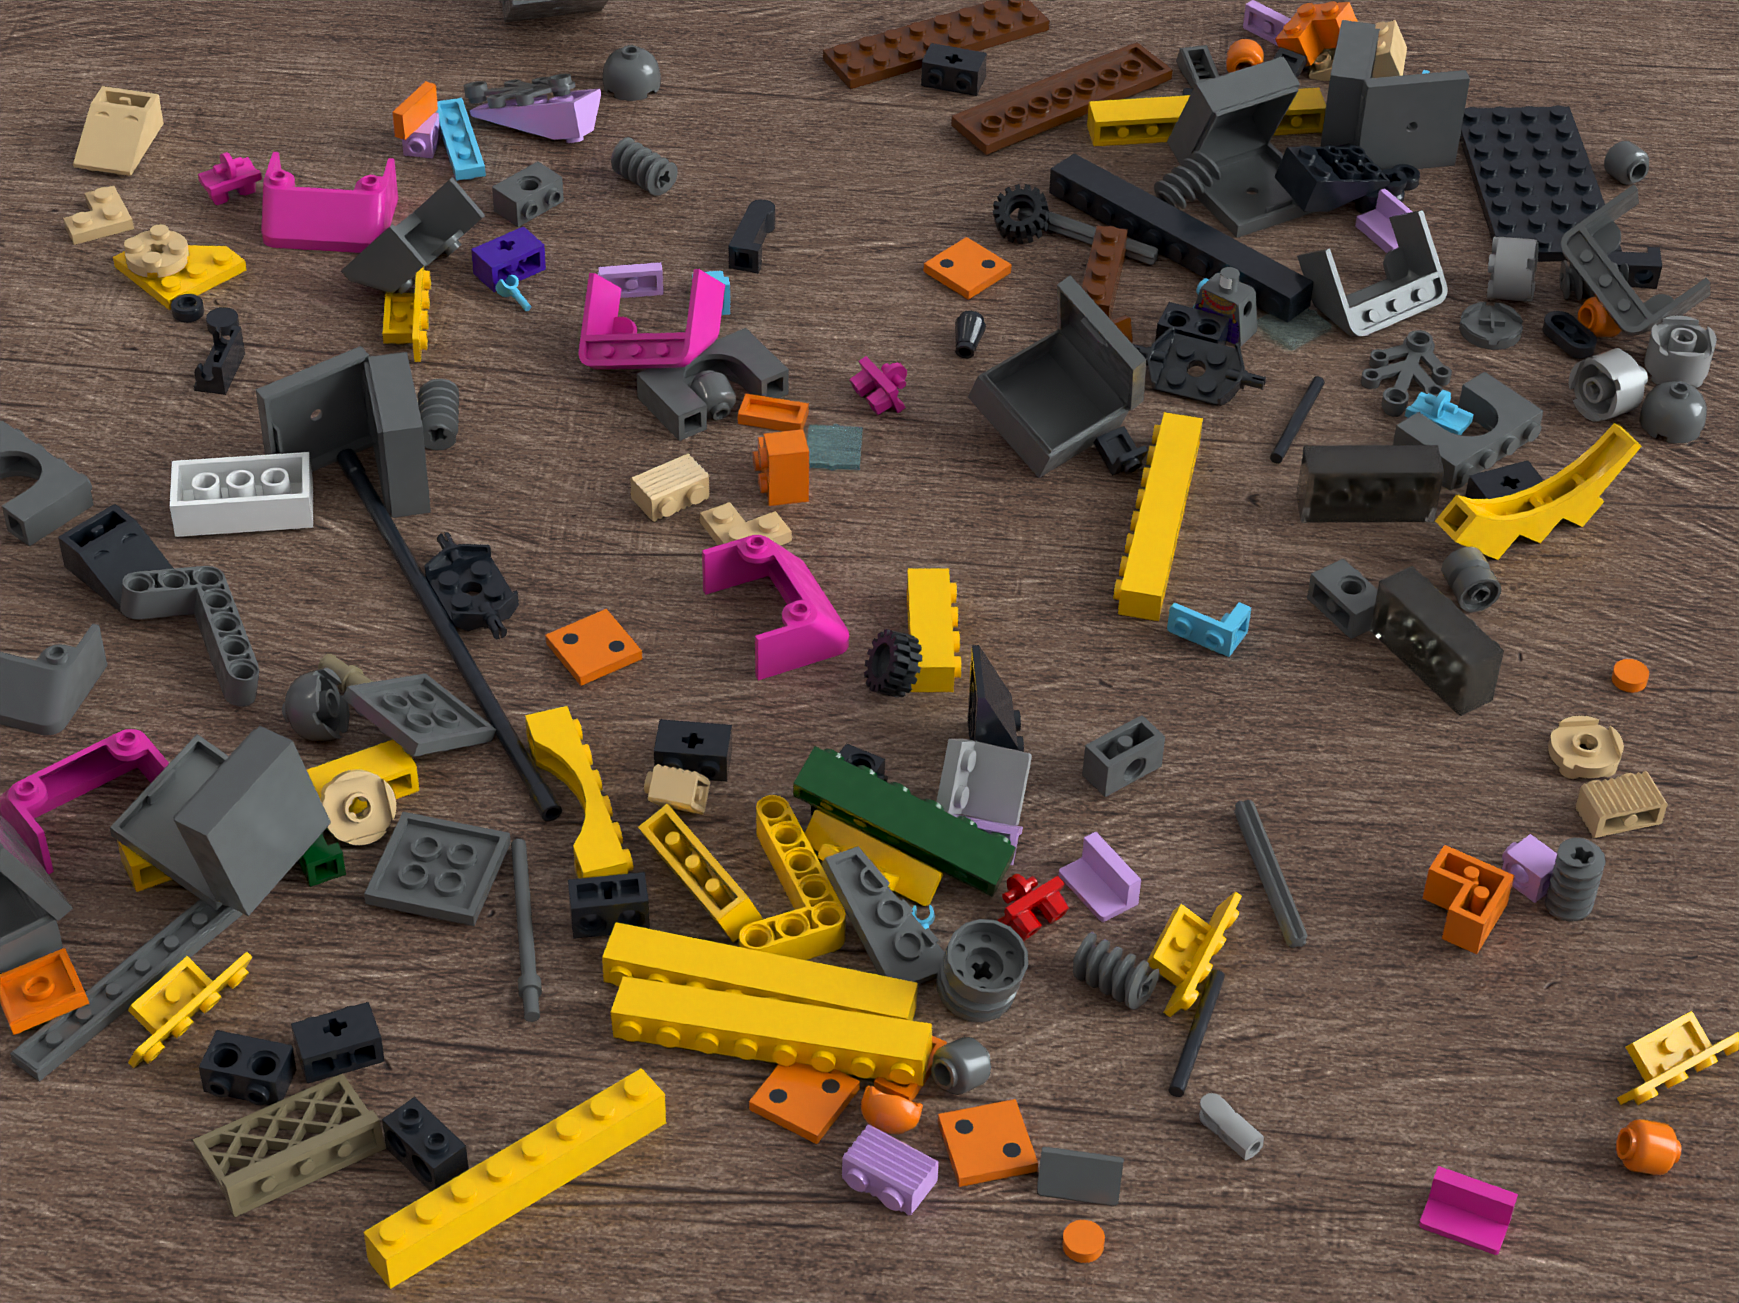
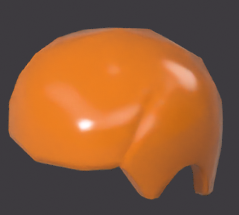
[861,1086,923,1134]

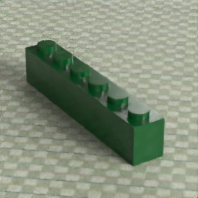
[793,746,1016,897]

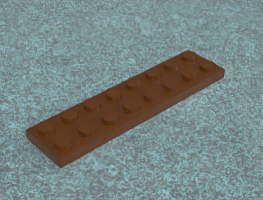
[823,0,1050,89]
[951,42,1173,155]

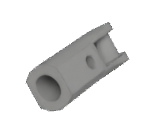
[1199,1093,1264,1160]

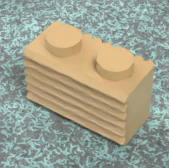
[630,453,709,522]
[644,764,711,815]
[1576,771,1667,838]

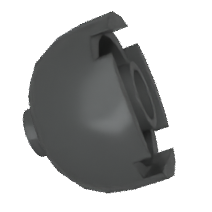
[602,45,661,101]
[1639,381,1707,444]
[282,668,350,742]

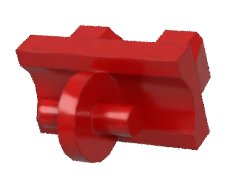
[997,874,1069,941]

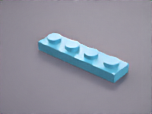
[435,98,486,180]

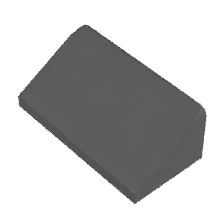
[1037,1146,1124,1206]

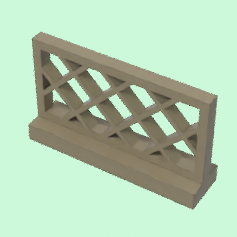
[193,1073,386,1218]

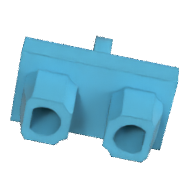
[1405,390,1474,435]

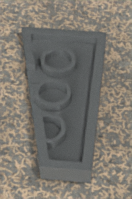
[822,846,945,985]

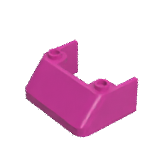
[261,152,398,253]
[578,269,725,369]
[702,535,849,681]
[0,729,169,874]

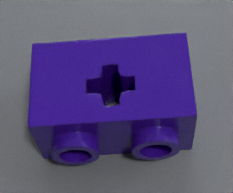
[471,226,546,292]

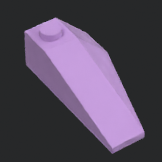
[470,89,601,143]

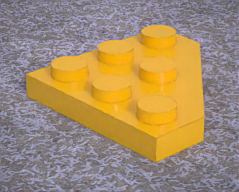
[113,245,247,310]

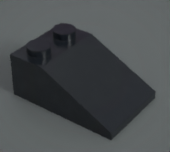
[967,645,1024,752]

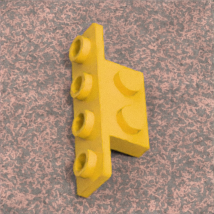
[382,267,431,362]
[805,810,943,906]
[1147,891,1242,1017]
[128,952,252,1068]
[1617,1011,1739,1105]

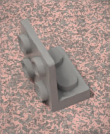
[936,739,1032,826]

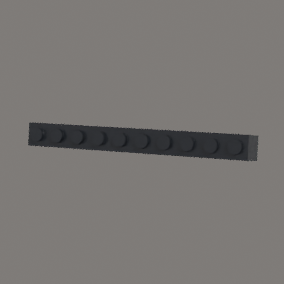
[1049,153,1314,323]

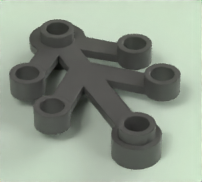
[463,74,575,109]
[1361,330,1452,417]

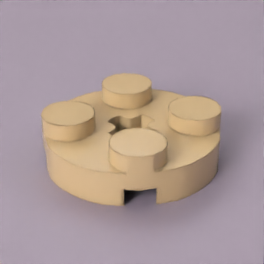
[124,224,189,278]
[1548,716,1624,779]
[320,769,397,845]

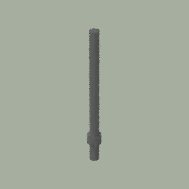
[511,839,542,1022]

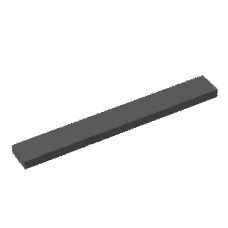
[10,892,270,1082]

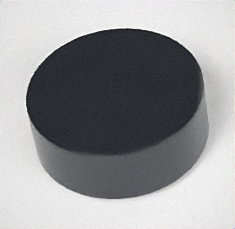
[1392,164,1420,191]
[171,294,204,323]
[206,307,239,336]

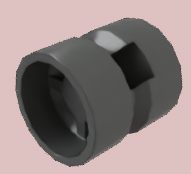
[1441,547,1502,612]

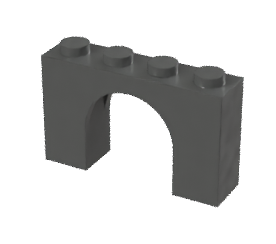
[637,328,789,441]
[1392,371,1543,491]
[0,421,94,546]

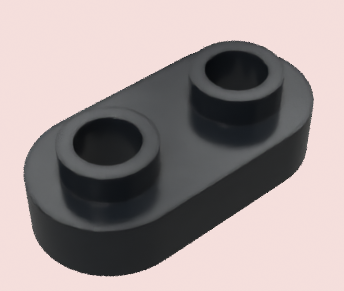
[1542,311,1597,359]

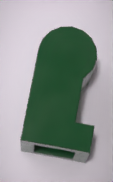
[298,832,346,887]

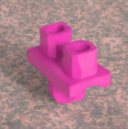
[198,152,262,205]
[849,356,907,415]

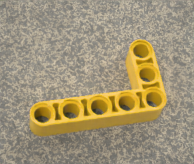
[739,795,846,960]

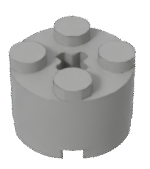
[1487,237,1538,301]
[1644,316,1717,388]
[1569,348,1648,421]

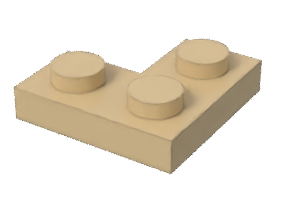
[63,186,134,245]
[700,502,792,546]

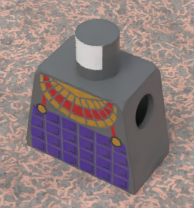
[1194,267,1257,347]

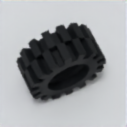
[993,184,1050,244]
[864,629,922,698]

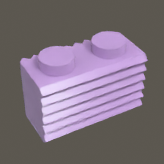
[842,1125,939,1215]

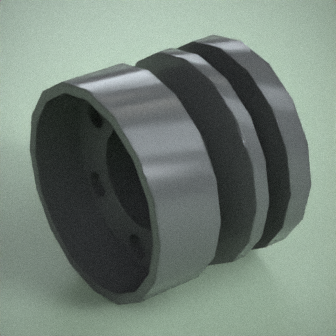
[937,919,1028,1022]

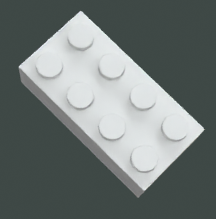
[170,452,313,537]

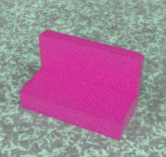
[1419,1166,1518,1255]

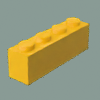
[907,568,961,692]
[638,804,763,943]

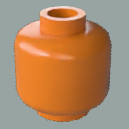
[1226,39,1264,73]
[1578,297,1621,337]
[1616,1119,1681,1175]

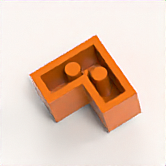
[1275,1,1358,66]
[752,429,809,506]
[1422,845,1515,954]

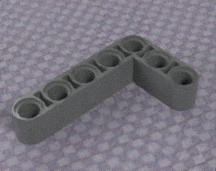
[120,566,259,707]

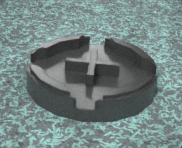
[1459,302,1523,350]

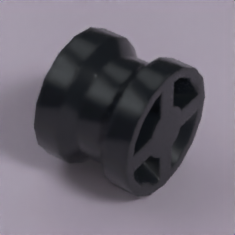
[1382,169,1407,202]

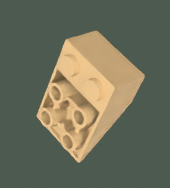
[1309,20,1407,81]
[73,86,164,176]

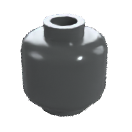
[1604,141,1649,185]
[690,370,736,420]
[931,1037,991,1095]

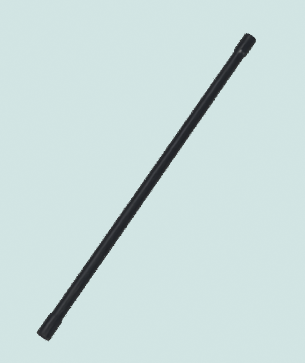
[337,449,562,822]

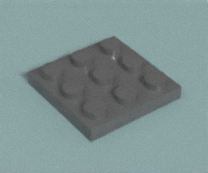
[343,673,496,756]
[364,812,511,926]

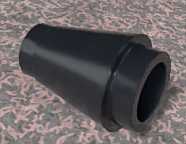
[955,311,986,359]

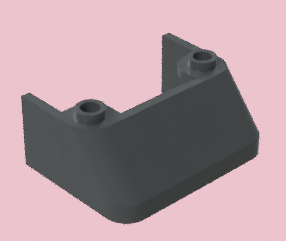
[341,177,485,295]
[1561,184,1711,336]
[1297,210,1448,337]
[0,624,108,735]

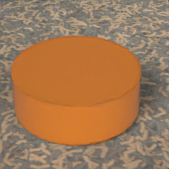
[1611,659,1649,693]
[1062,1220,1105,1263]

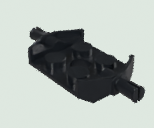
[1133,326,1266,406]
[424,532,519,639]

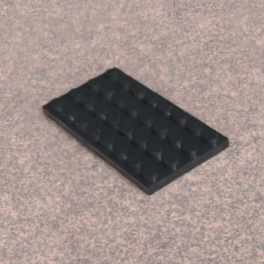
[1460,105,1622,262]

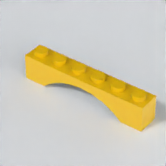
[525,706,633,879]

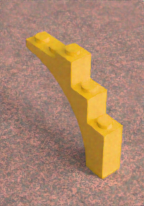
[1435,423,1642,560]

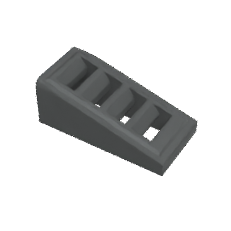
[1176,45,1220,88]

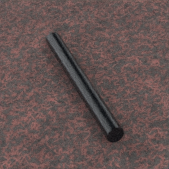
[1270,376,1325,464]
[1168,970,1225,1097]

